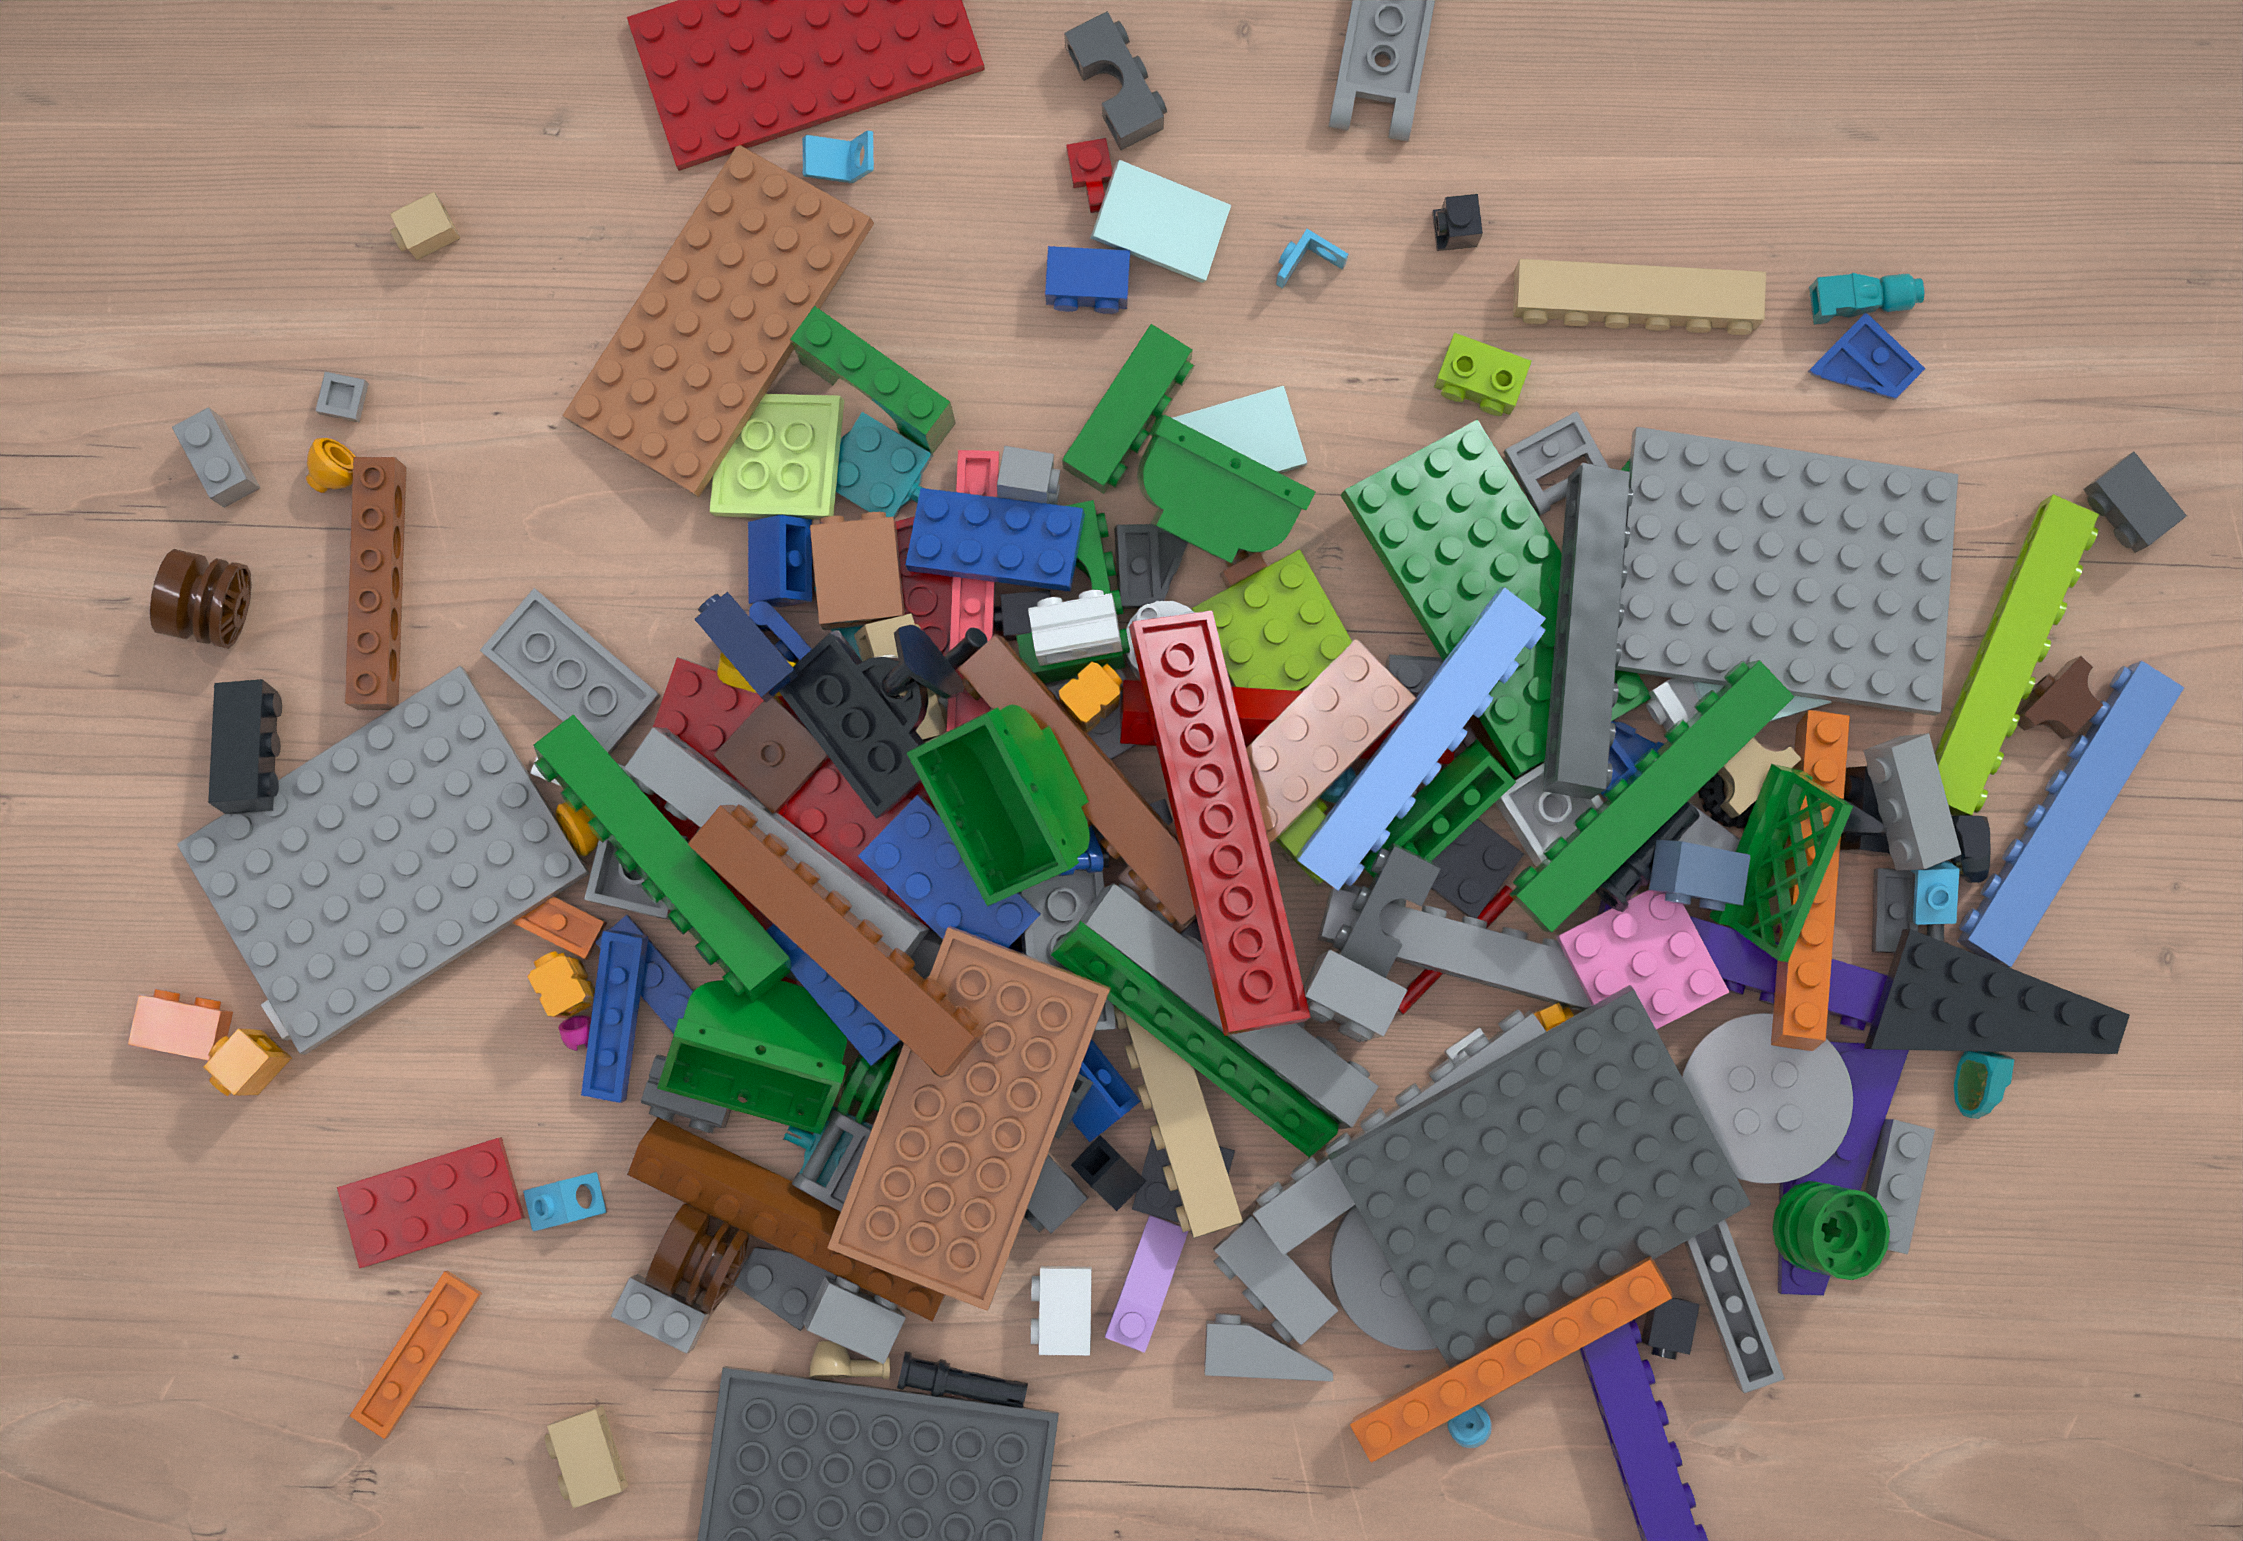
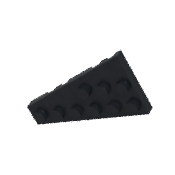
[1864,929,2130,1054]

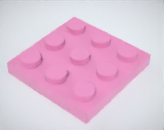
[1556,890,1729,1029]

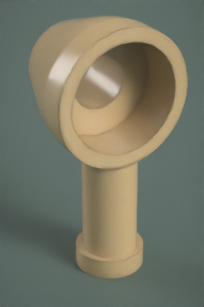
[809,1341,890,1379]

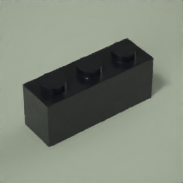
[208,679,282,814]

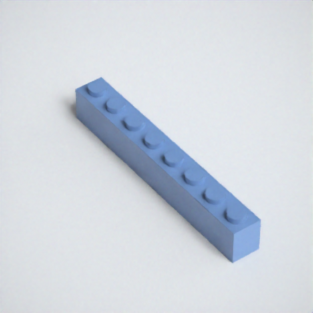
[1957,661,2185,967]

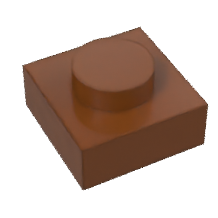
[1220,550,1267,589]

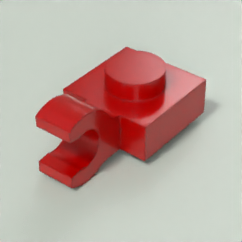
[1066,138,1113,213]

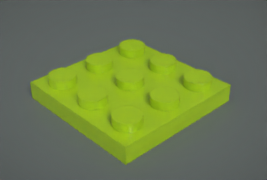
[1192,549,1352,691]

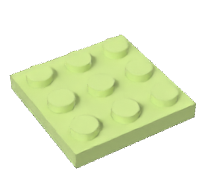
[709,394,844,520]

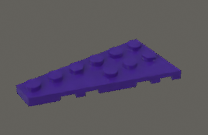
[1778,1042,1909,1296]

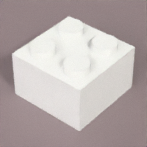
[1495,762,1603,866]

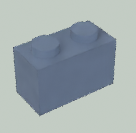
[1649,840,1750,911]

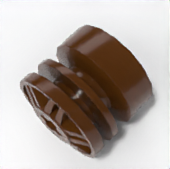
[150,549,252,649]
[645,1203,751,1315]

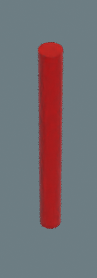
[1398,885,1514,1015]

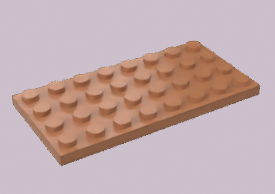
[562,145,874,498]
[827,926,1111,1311]

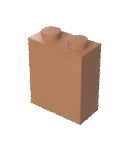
[810,512,905,630]

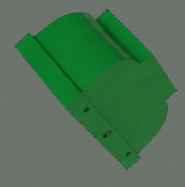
[1137,415,1316,563]
[907,704,1090,906]
[657,980,847,1135]

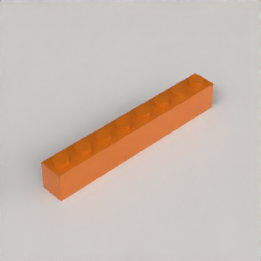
[1771,710,1850,1051]
[1350,1256,1672,1463]

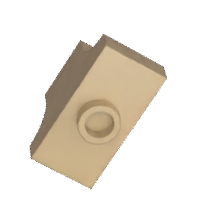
[1717,737,1801,818]

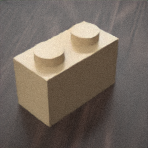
[545,1405,628,1508]

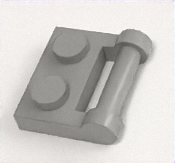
[1503,411,1609,516]

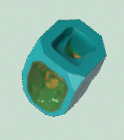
[1954,1051,2015,1119]

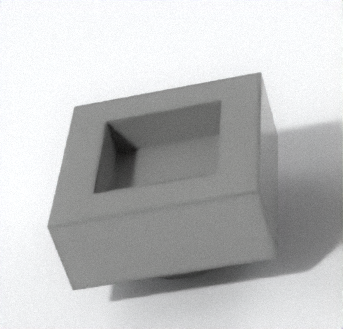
[315,372,369,423]

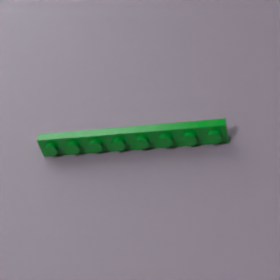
[1051,921,1339,1158]

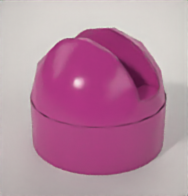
[558,1015,591,1051]

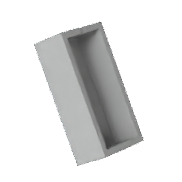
[1303,949,1408,1042]

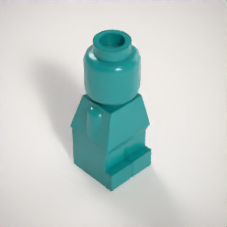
[1809,273,1925,325]

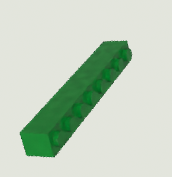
[1509,660,1794,932]
[533,714,791,1003]

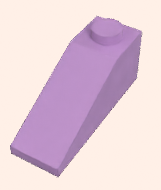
[1105,1215,1188,1353]

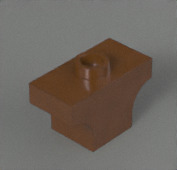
[2018,656,2103,739]

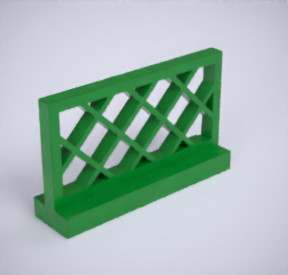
[1709,764,1853,962]

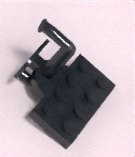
[780,625,988,818]

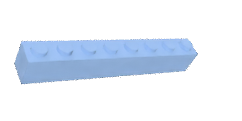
[1297,587,1546,891]

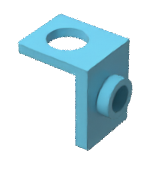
[802,130,874,183]
[1276,229,1349,289]
[1911,860,1959,925]
[523,1172,606,1231]

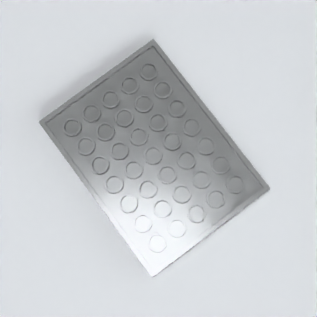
[1615,427,1958,716]
[177,666,590,1055]

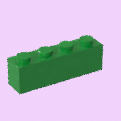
[1062,324,1195,494]
[1361,739,1516,878]

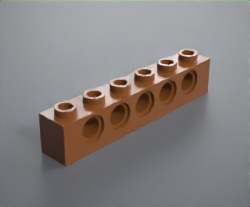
[345,457,407,710]

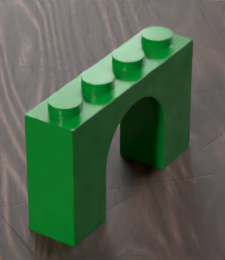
[790,306,956,455]
[1016,500,1130,684]

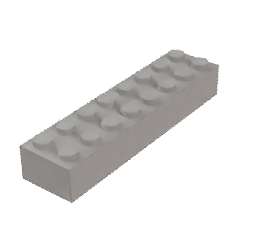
[1253,1009,1546,1256]

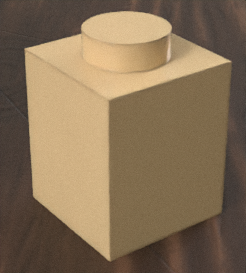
[390,192,460,260]

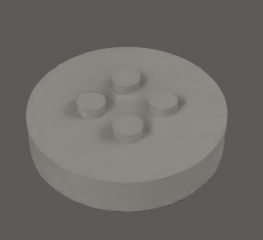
[1682,1013,1853,1184]
[1329,1205,1438,1351]

